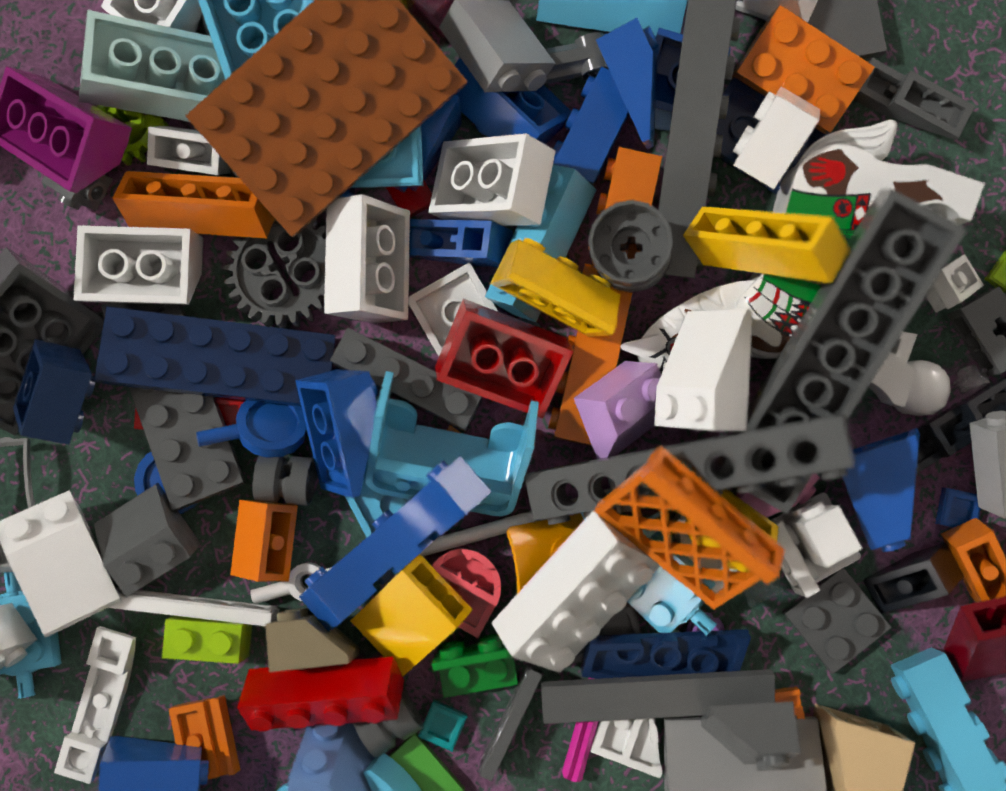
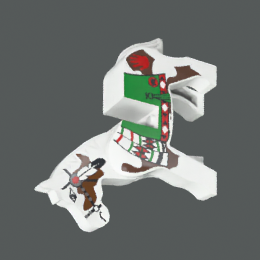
[620,119,985,408]

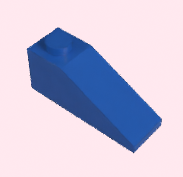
[596,18,659,149]
[409,219,513,267]

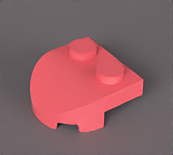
[432,548,501,638]

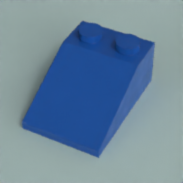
[295,369,377,498]

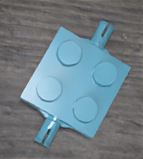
[627,531,717,636]
[0,572,62,698]

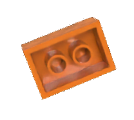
[732,5,875,134]

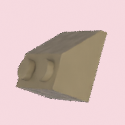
[265,608,360,672]

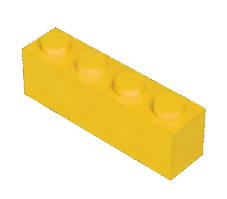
[683,206,851,283]

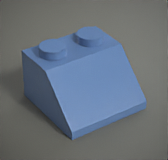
[288,723,375,791]

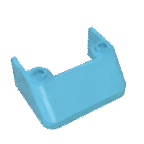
[365,371,539,516]

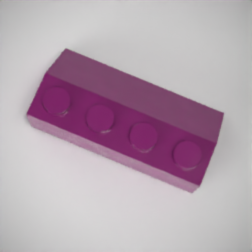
[0,66,132,193]

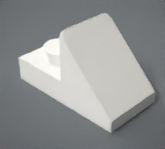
[926,254,984,313]

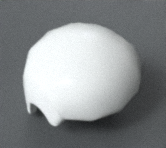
[894,360,951,416]

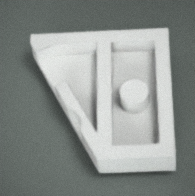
[590,718,662,778]

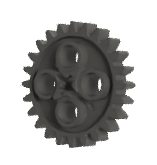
[223,218,326,329]

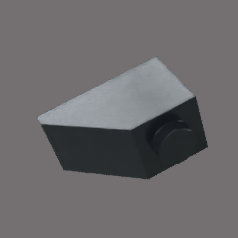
[863,542,964,614]

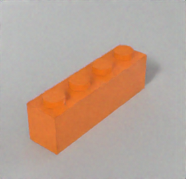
[112,171,275,239]

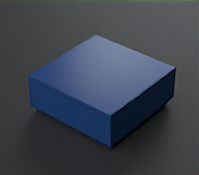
[935,487,981,528]

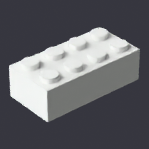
[492,510,660,673]

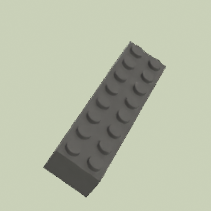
[715,189,967,514]

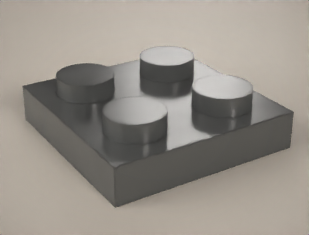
[782,567,892,674]

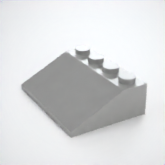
[664,717,827,791]

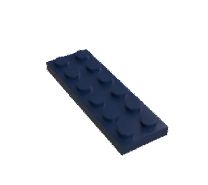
[94,307,336,406]

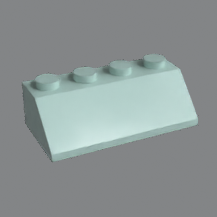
[79,10,225,122]

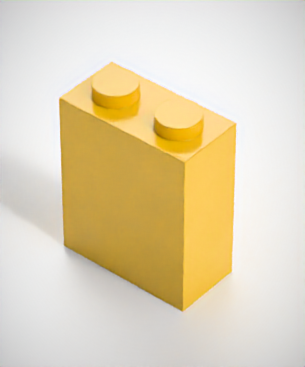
[351,554,473,676]

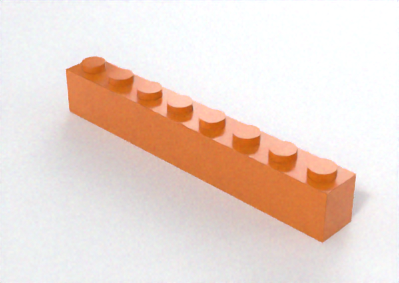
[548,147,662,447]

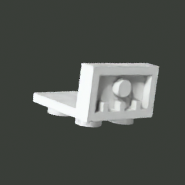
[770,493,861,598]

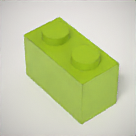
[162,616,252,664]

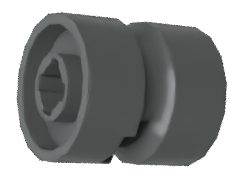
[253,456,316,506]
[354,688,424,758]

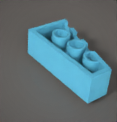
[891,647,1006,791]

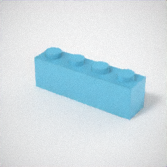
[485,164,597,322]

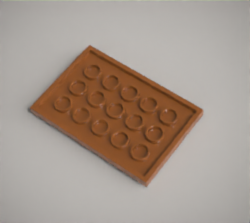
[185,0,467,237]

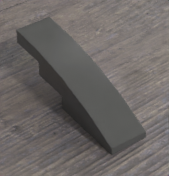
[853,58,975,140]

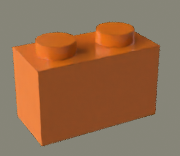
[230,500,298,582]
[941,518,1006,602]

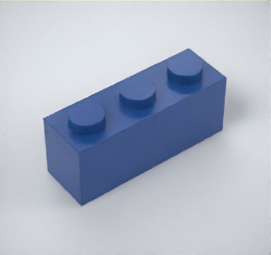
[553,66,629,187]

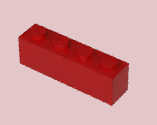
[237,656,404,731]

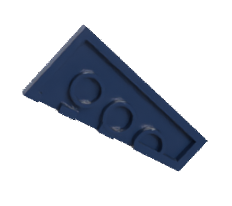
[581,629,751,679]

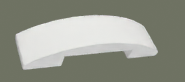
[54,626,136,784]

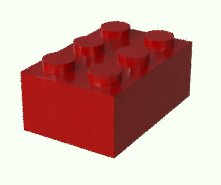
[435,298,574,419]

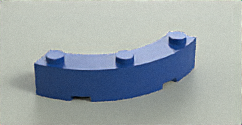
[299,456,491,632]

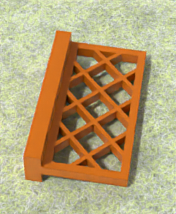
[594,446,785,609]

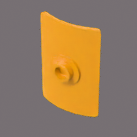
[506,513,584,594]

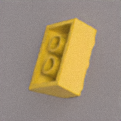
[490,238,620,337]

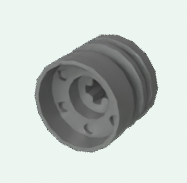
[588,200,673,293]

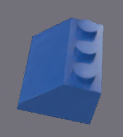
[455,57,572,145]

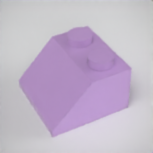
[574,361,661,459]

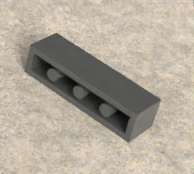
[330,328,483,433]

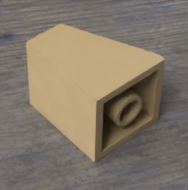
[813,703,915,791]

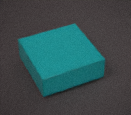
[418,699,468,752]

